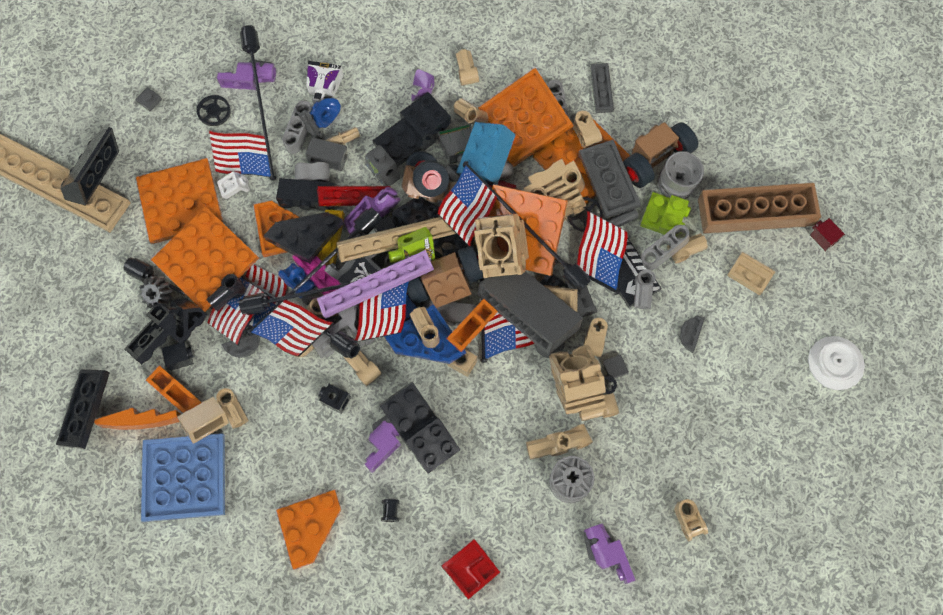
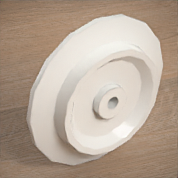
[808,336,865,390]

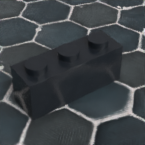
[276,178,335,212]

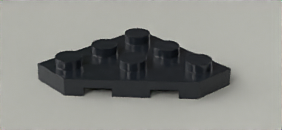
[264,212,344,264]

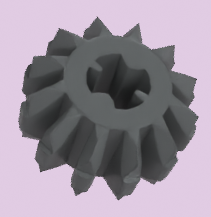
[139,276,173,308]

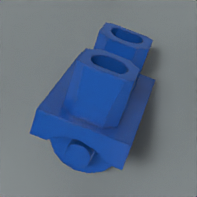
[278,263,315,299]

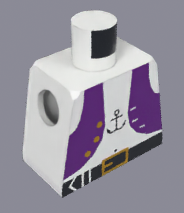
[306,61,344,103]

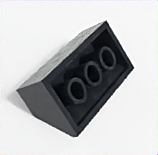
[60,127,119,206]

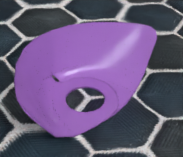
[411,69,434,101]

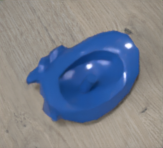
[310,98,341,128]

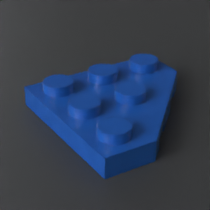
[384,304,466,364]

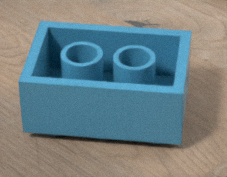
[456,122,515,185]

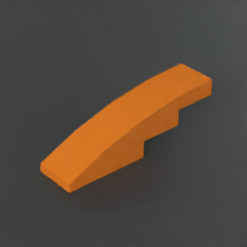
[94,408,181,430]

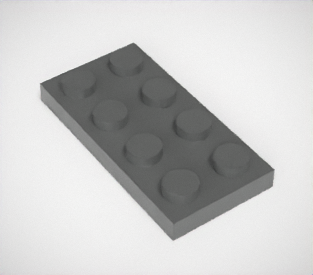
[578,140,641,218]

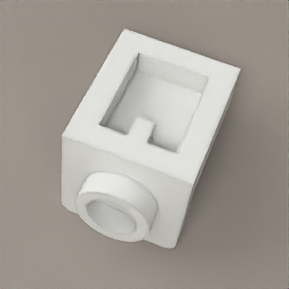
[217,171,250,199]

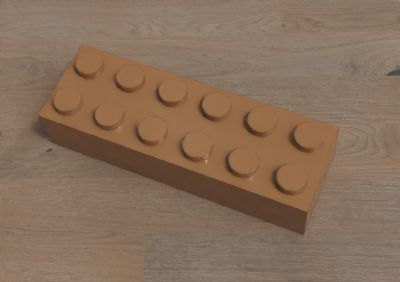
[698,183,821,234]

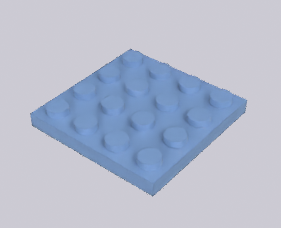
[141,433,225,522]

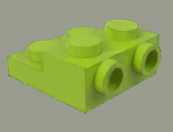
[640,192,691,236]

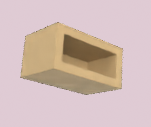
[178,397,229,444]

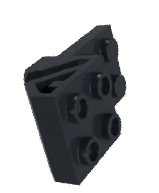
[372,92,451,167]
[392,196,474,258]
[124,298,207,365]
[379,382,461,474]

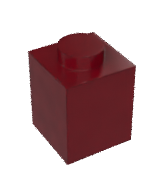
[810,218,845,252]

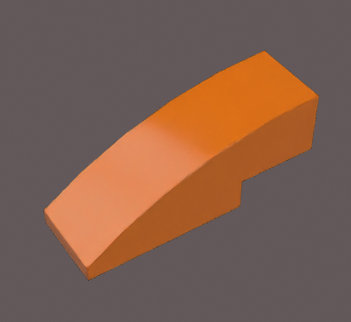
[447,299,498,352]
[146,365,202,413]

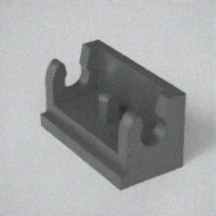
[306,137,348,171]
[564,280,597,317]

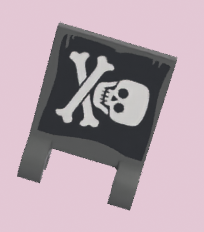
[324,256,382,284]

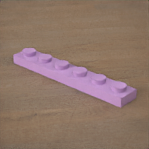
[317,250,434,318]

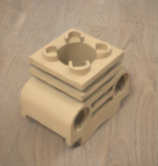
[523,159,586,221]
[474,214,529,278]
[549,345,606,414]

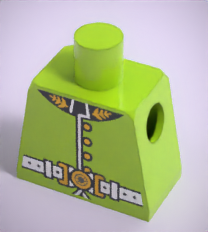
[388,227,435,263]

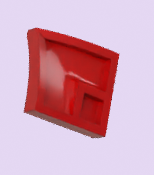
[441,539,500,600]

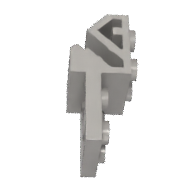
[312,305,375,359]

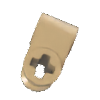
[573,111,602,148]
[583,318,608,357]
[675,499,708,541]

